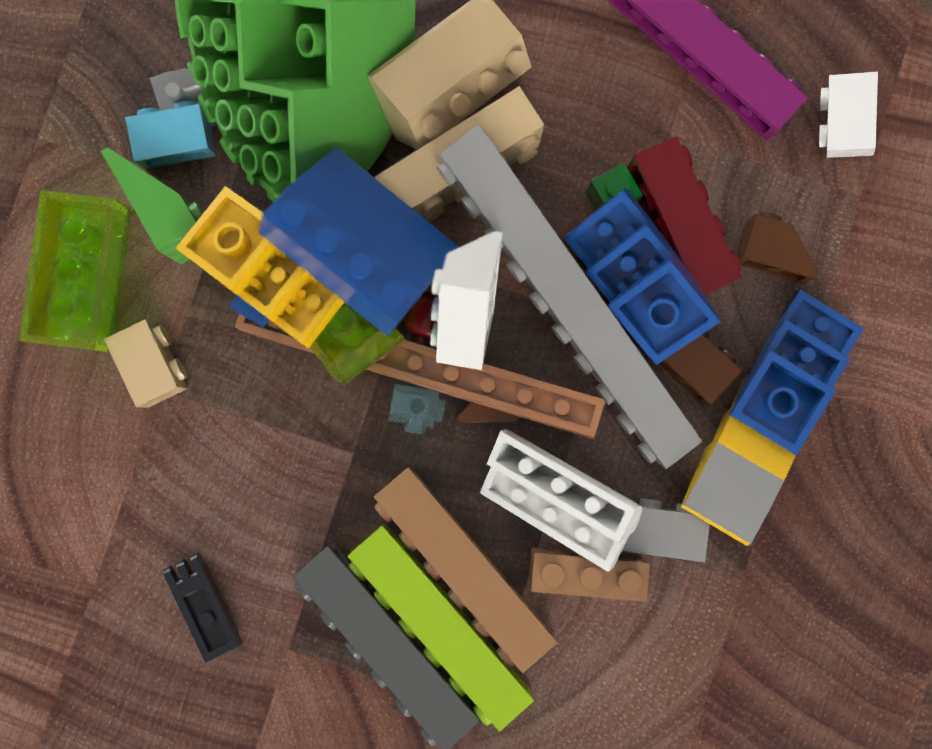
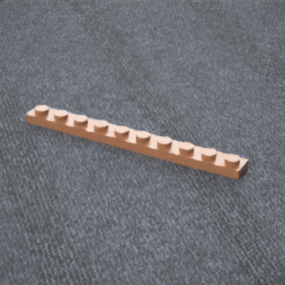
[235,314,606,439]

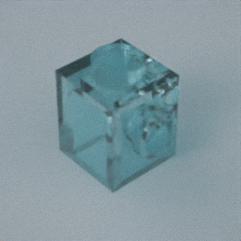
[388,384,446,435]

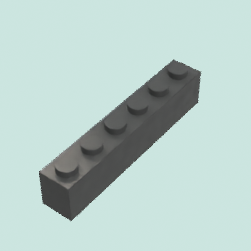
[293,542,479,749]

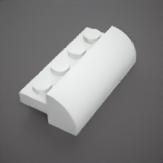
[480,429,642,572]

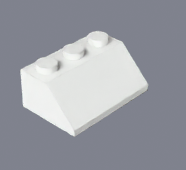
[430,231,503,370]

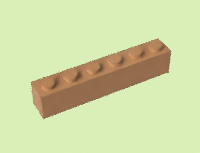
[374,466,557,673]

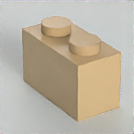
[104,319,188,408]

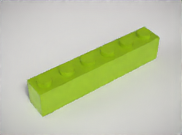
[348,522,534,732]

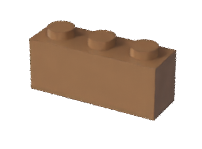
[528,547,650,602]

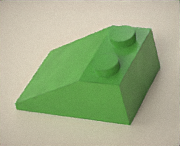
[101,147,206,264]

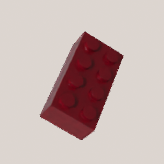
[627,136,742,296]

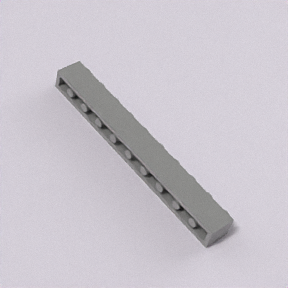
[436,125,703,469]

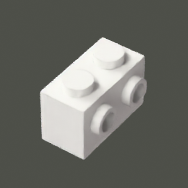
[819,72,878,158]

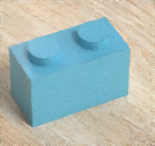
[125,101,217,169]

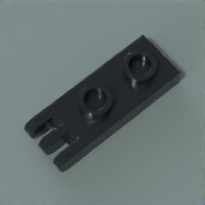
[163,552,243,663]

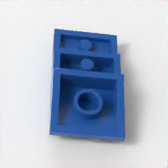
[563,187,721,365]
[729,289,864,455]

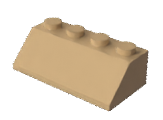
[367,0,532,150]

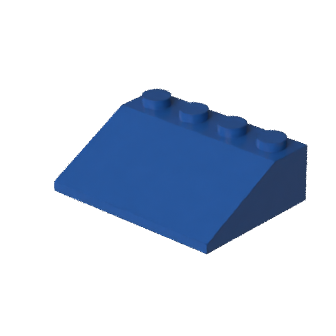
[259,147,460,336]

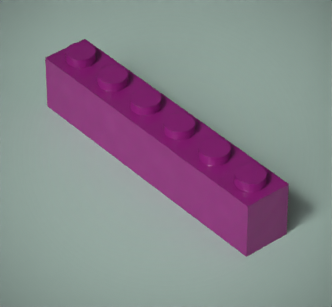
[607,0,808,141]

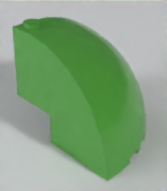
[175,0,415,202]

